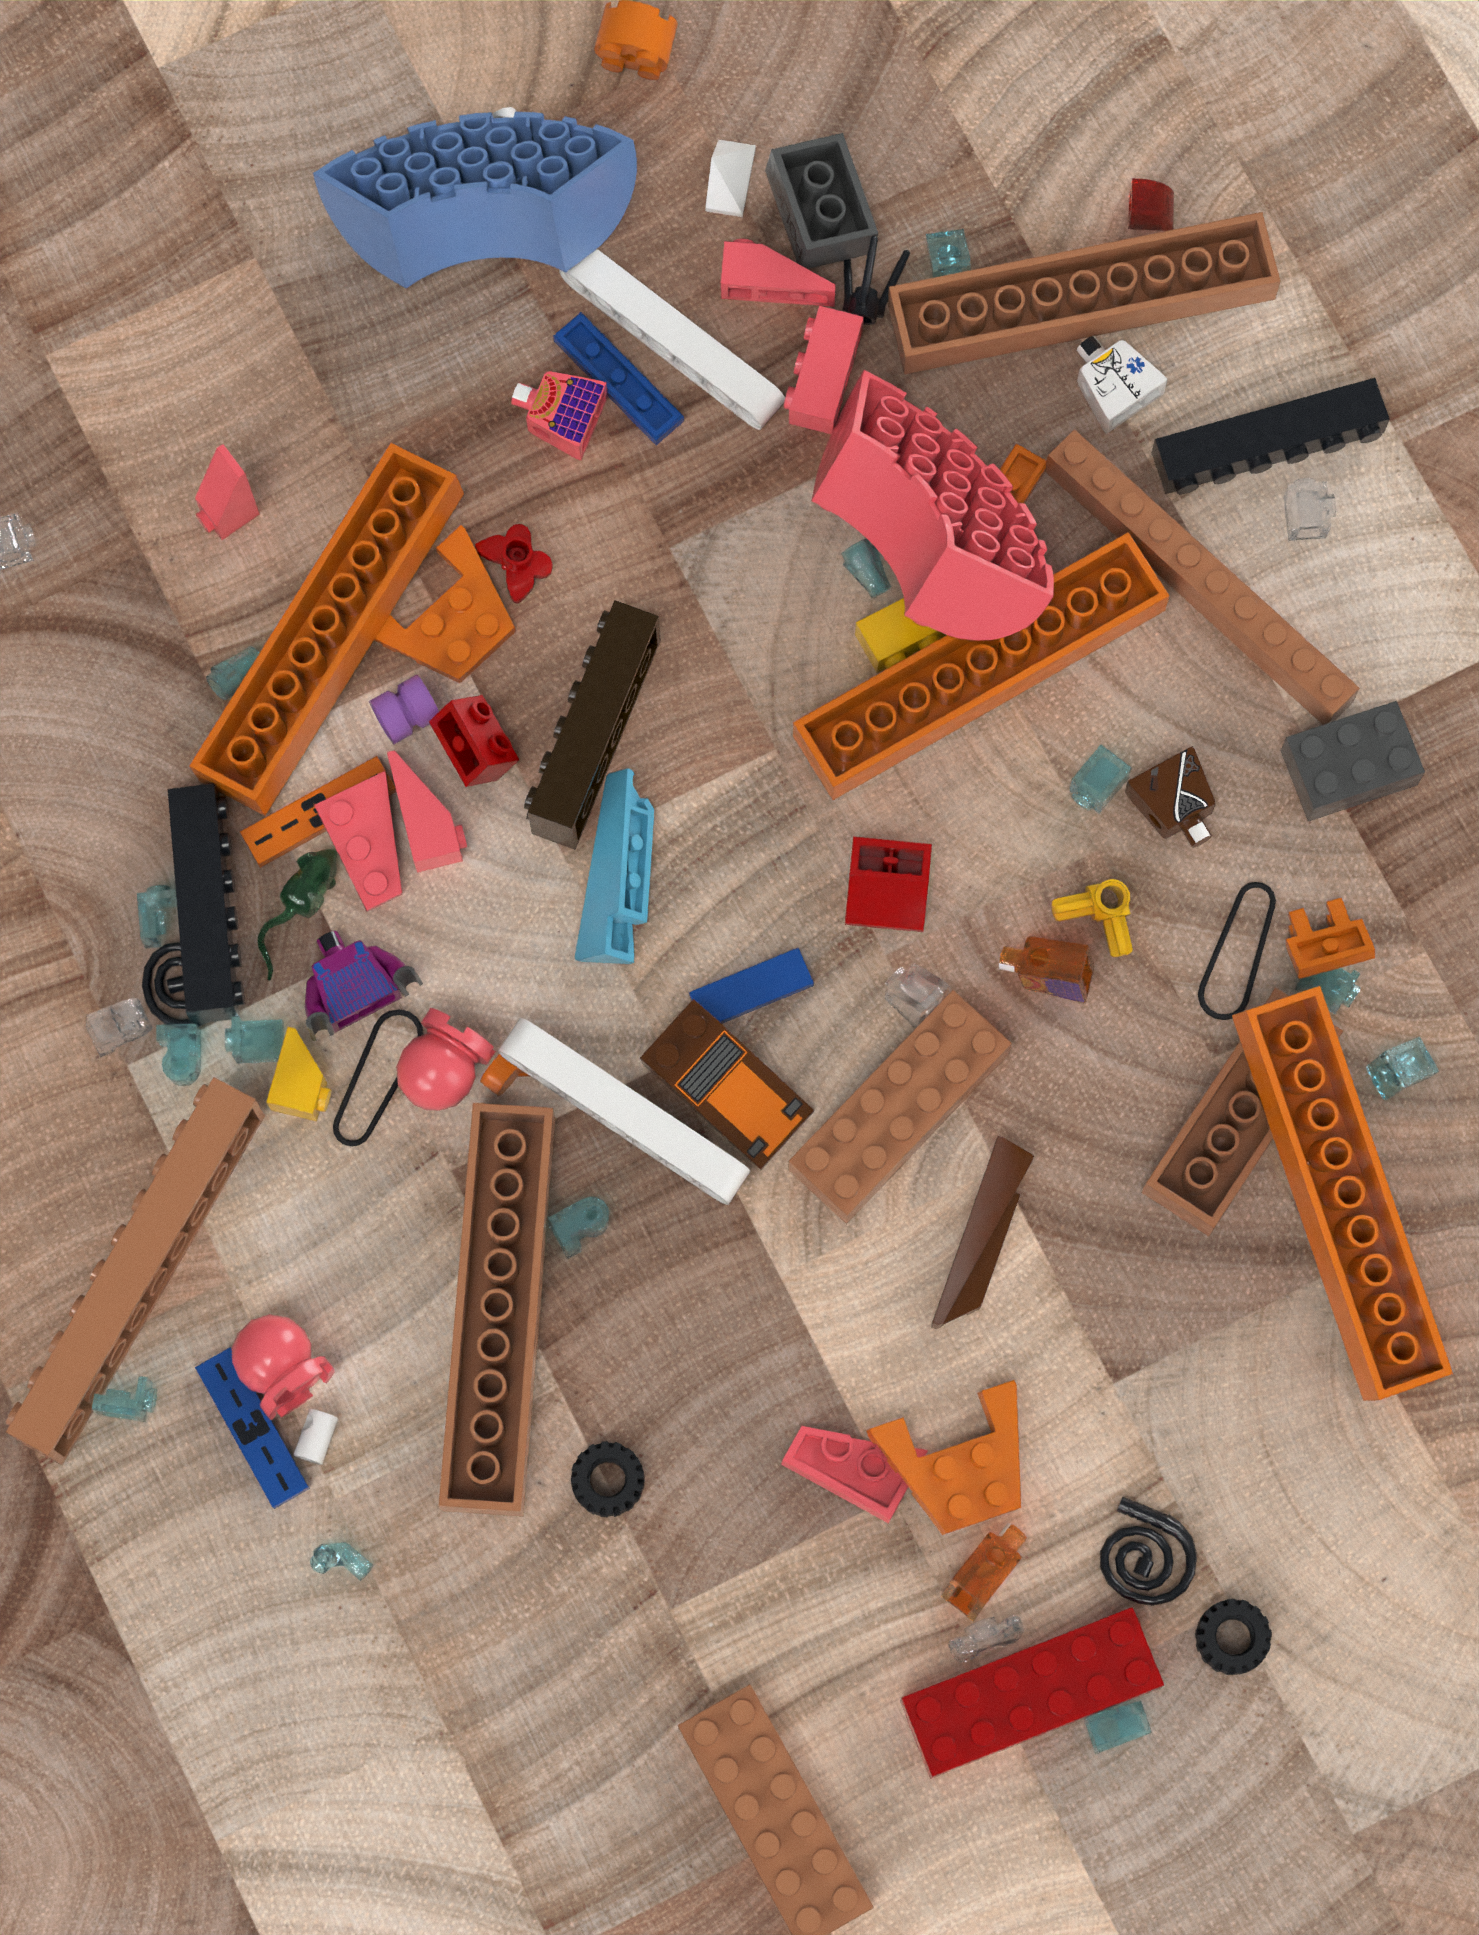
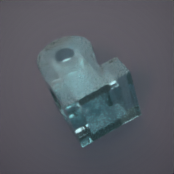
[156,1024,201,1086]
[548,1197,609,1259]
[1083,1701,1152,1755]

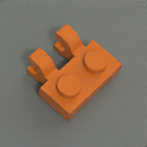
[1286,898,1375,979]

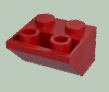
[845,836,932,932]

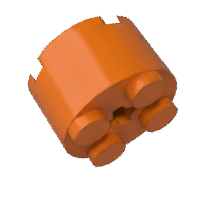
[594,0,678,80]

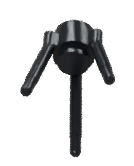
[842,236,910,325]

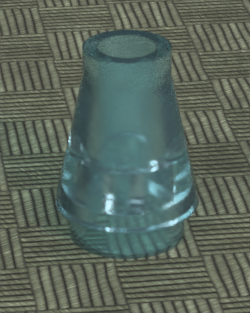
[841,538,892,599]
[206,646,259,701]

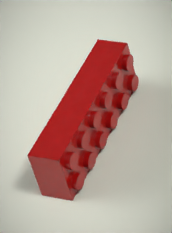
[900,1607,1164,1779]

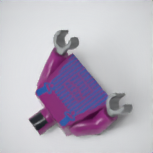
[304,931,423,1041]

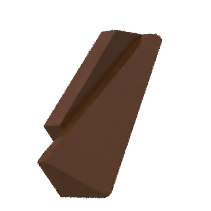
[931,1136,1034,1329]

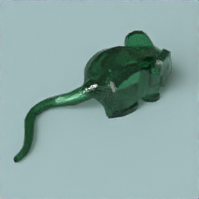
[257,849,337,981]

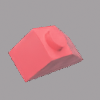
[721,239,836,307]
[195,444,260,540]
[387,750,467,873]

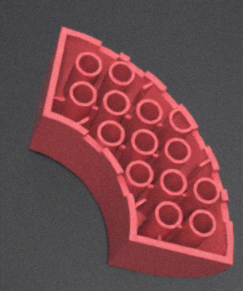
[811,370,1054,641]

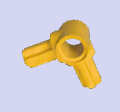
[1051,879,1133,957]

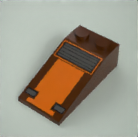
[640,999,814,1170]

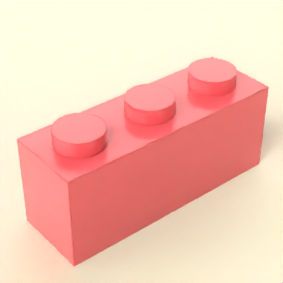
[784,306,864,434]

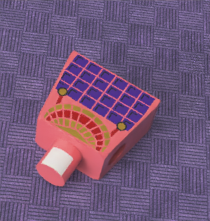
[511,371,608,460]

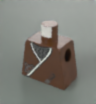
[1125,746,1216,848]

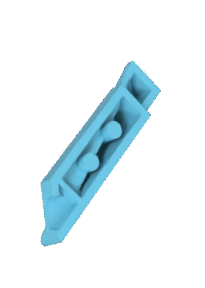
[575,768,654,964]

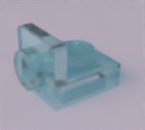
[926,229,971,278]
[137,885,177,949]
[1295,968,1361,1014]
[225,1017,284,1064]
[1366,1037,1439,1100]
[91,1376,157,1422]

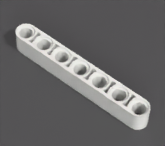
[559,249,785,430]
[498,1018,750,1205]

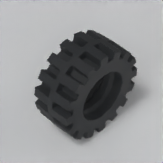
[571,1441,645,1518]
[1195,1599,1272,1675]

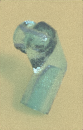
[310,1542,374,1581]

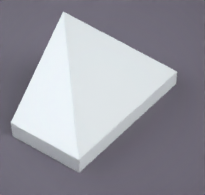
[705,140,756,217]

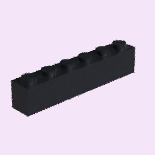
[1151,378,1390,495]
[167,783,245,1025]

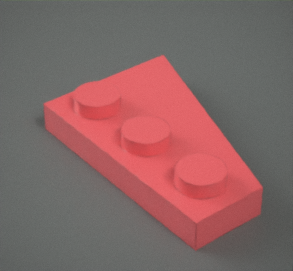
[314,771,402,912]
[781,1426,928,1524]

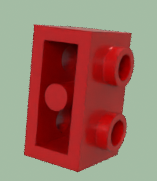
[429,695,520,787]

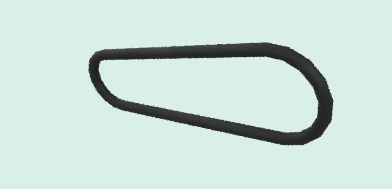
[1198,882,1276,1020]
[333,1009,424,1147]

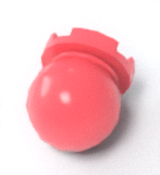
[396,1008,496,1111]
[232,1314,335,1420]

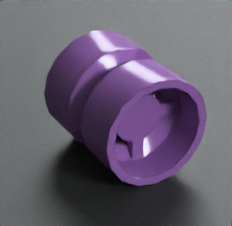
[369,675,439,745]

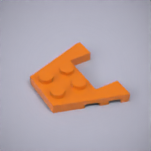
[374,525,516,683]
[866,1380,1021,1535]

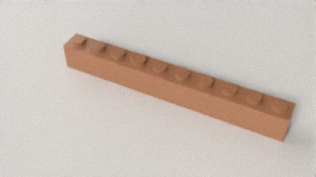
[1045,429,1360,725]

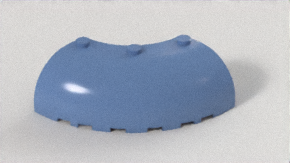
[313,112,637,288]

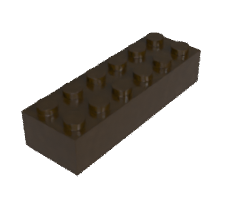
[524,600,661,850]

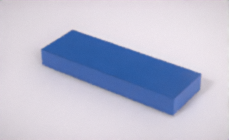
[689,948,814,1024]

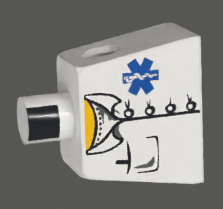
[1077,336,1168,434]

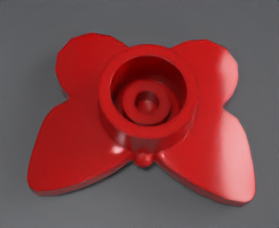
[475,524,553,604]

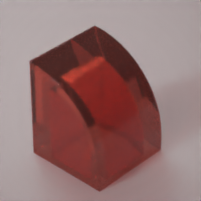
[1128,178,1174,231]

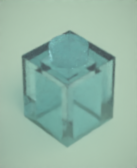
[1069,745,1132,814]

